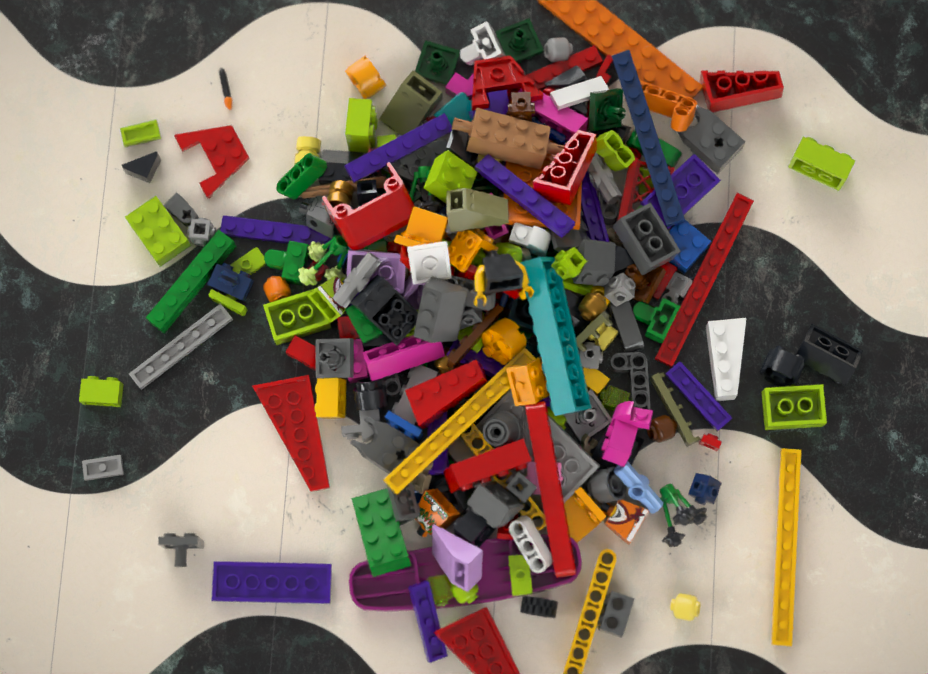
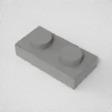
[82,455,124,481]

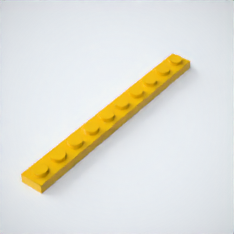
[383,348,536,495]
[771,448,801,647]

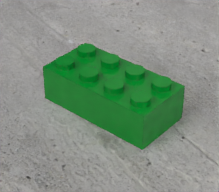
[351,488,411,577]

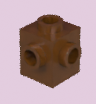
[508,92,535,122]

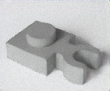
[662,272,693,304]

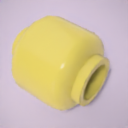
[670,593,701,621]

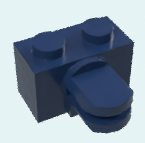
[207,263,254,301]

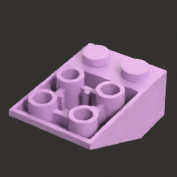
[432,525,482,592]

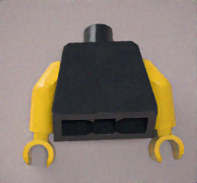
[474,250,534,307]

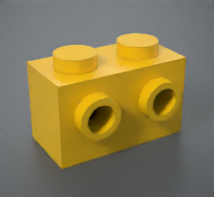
[315,378,346,419]

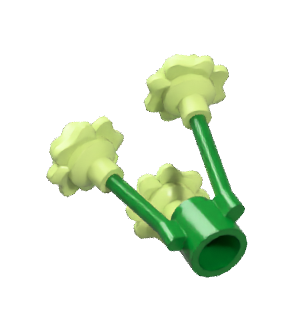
[298,235,349,286]

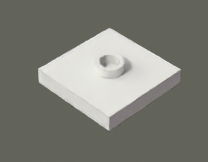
[407,241,452,284]

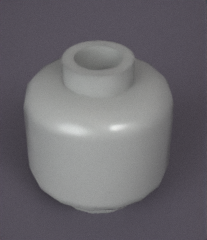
[544,37,573,62]

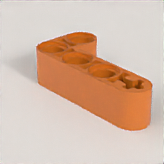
[625,81,697,132]

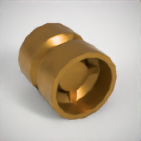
[325,180,354,211]

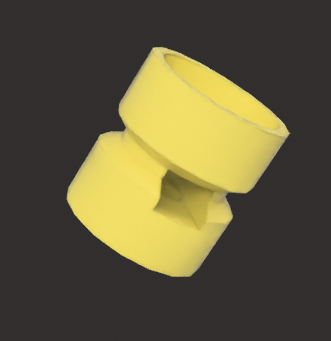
[294,136,321,164]
[587,320,619,351]

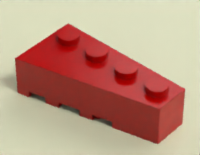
[700,70,784,113]
[533,130,597,206]
[405,359,488,429]
[443,439,532,493]

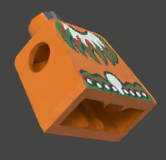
[416,488,460,538]

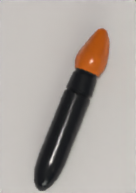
[219,68,233,110]

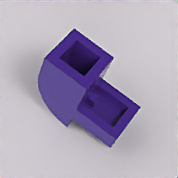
[469,90,509,119]

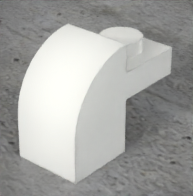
[509,223,551,257]

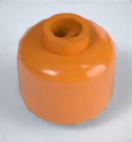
[263,276,291,302]

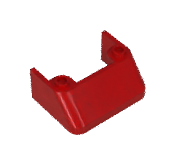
[322,162,415,250]

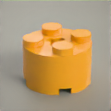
[345,55,387,99]
[482,318,527,365]

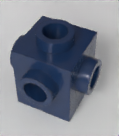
[688,473,722,505]

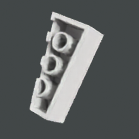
[706,318,746,401]

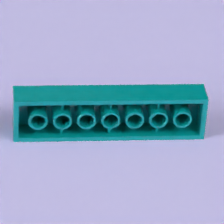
[520,257,592,416]

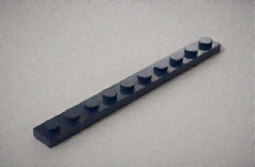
[612,50,685,227]

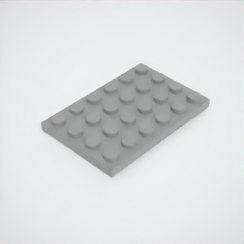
[472,389,600,514]

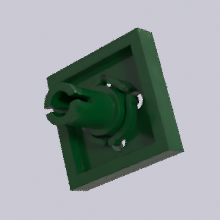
[495,18,544,63]
[415,40,460,86]
[588,88,626,131]

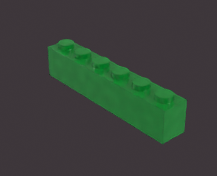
[146,230,236,334]

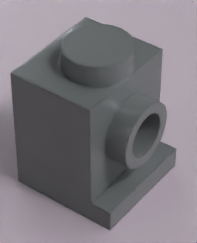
[505,472,537,503]

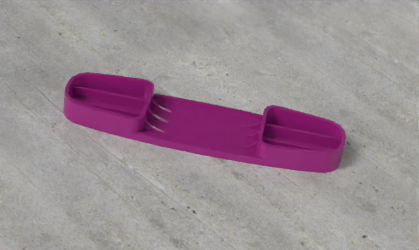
[349,534,582,612]

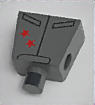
[299,196,337,238]

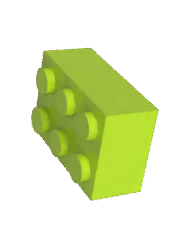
[345,98,378,152]
[788,136,856,191]
[125,196,191,267]
[263,289,331,345]
[761,384,827,430]

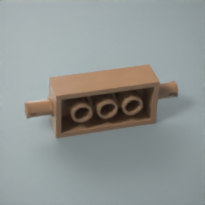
[452,108,564,170]

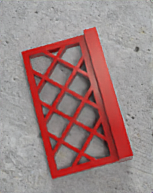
[615,157,675,233]

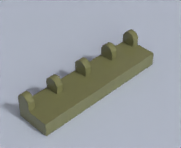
[576,311,612,352]
[650,372,701,447]

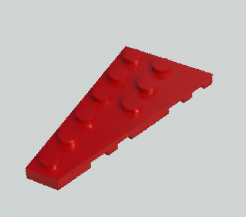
[252,375,330,492]
[434,607,520,674]

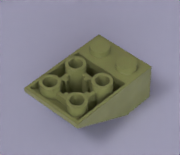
[379,70,443,135]
[447,188,509,232]

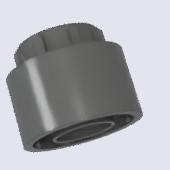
[588,467,627,503]

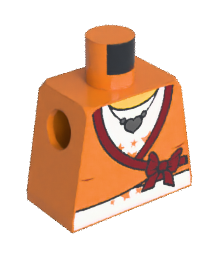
[600,500,649,545]

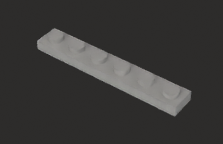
[129,303,233,390]

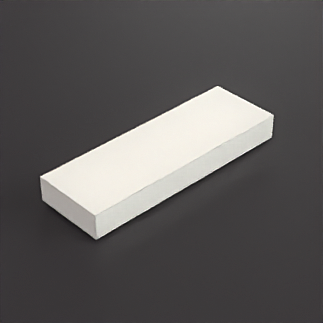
[550,76,609,110]

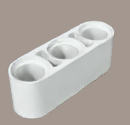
[509,516,553,573]

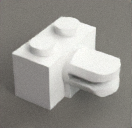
[460,21,505,65]

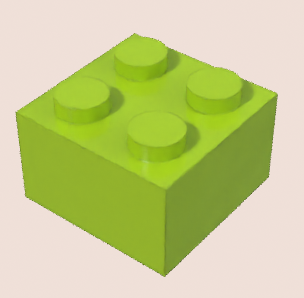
[424,150,477,204]

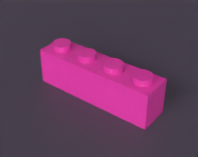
[518,89,588,141]
[362,335,445,381]

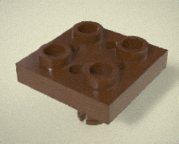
[624,264,666,304]

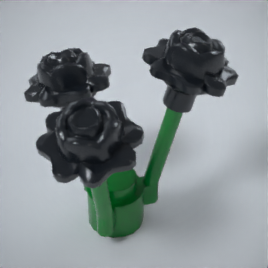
[409,166,447,214]
[659,484,707,547]

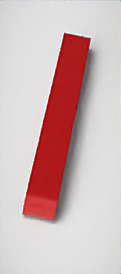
[525,401,577,578]

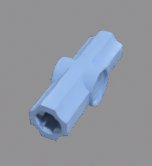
[614,461,663,514]

